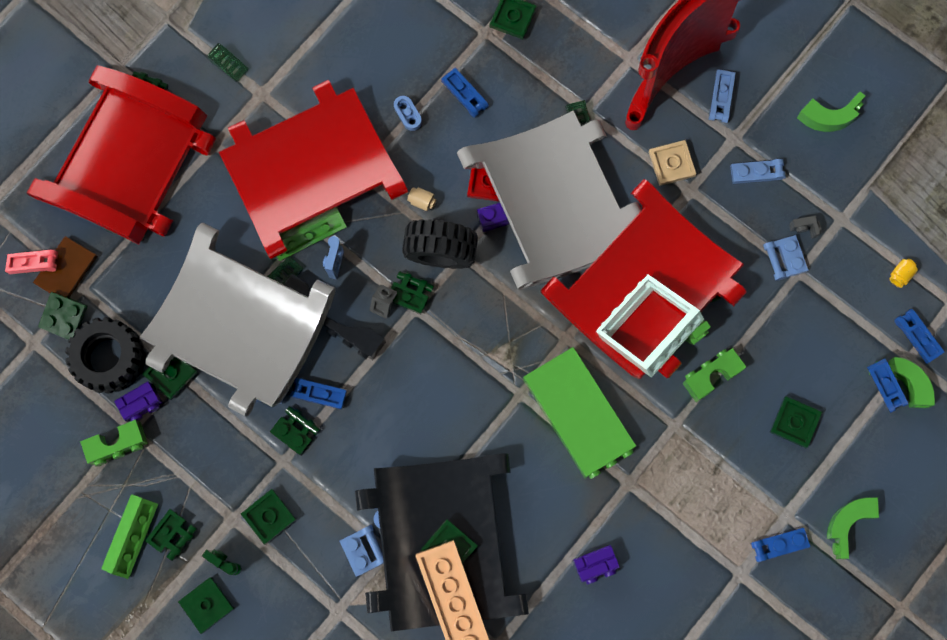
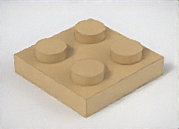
[649,140,696,186]

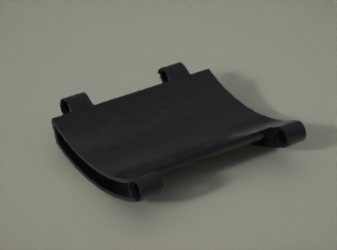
[355,453,529,632]

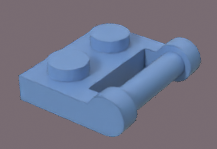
[763,235,808,281]
[323,236,344,280]
[340,525,384,577]

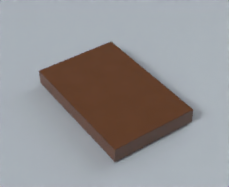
[33,236,97,298]

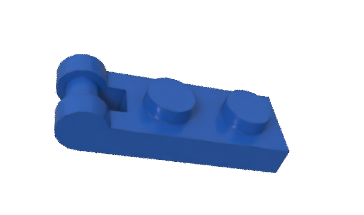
[441,68,489,118]
[894,309,944,364]
[867,359,908,413]
[290,378,347,410]
[751,528,810,562]

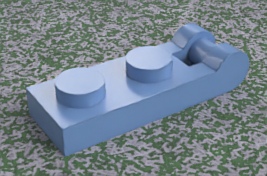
[708,69,736,123]
[730,159,786,184]

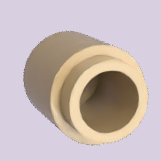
[407,187,437,211]

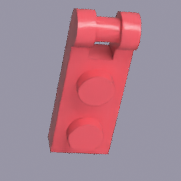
[5,250,58,274]

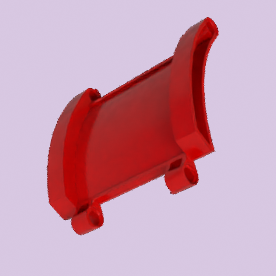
[625,0,741,130]
[26,65,216,245]
[219,80,408,260]
[540,179,747,379]

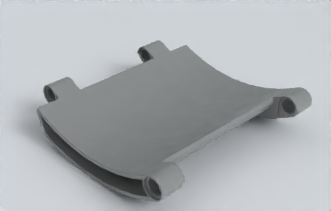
[457,110,642,290]
[140,223,336,417]

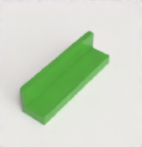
[277,207,346,261]
[102,494,158,579]

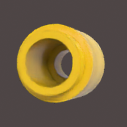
[889,259,918,288]

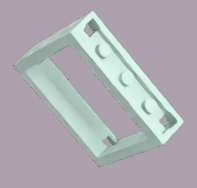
[596,275,704,378]

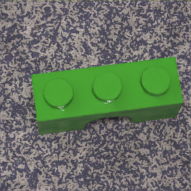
[683,348,746,402]
[80,420,148,467]

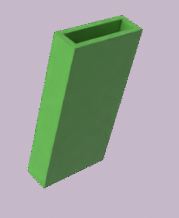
[523,347,636,479]

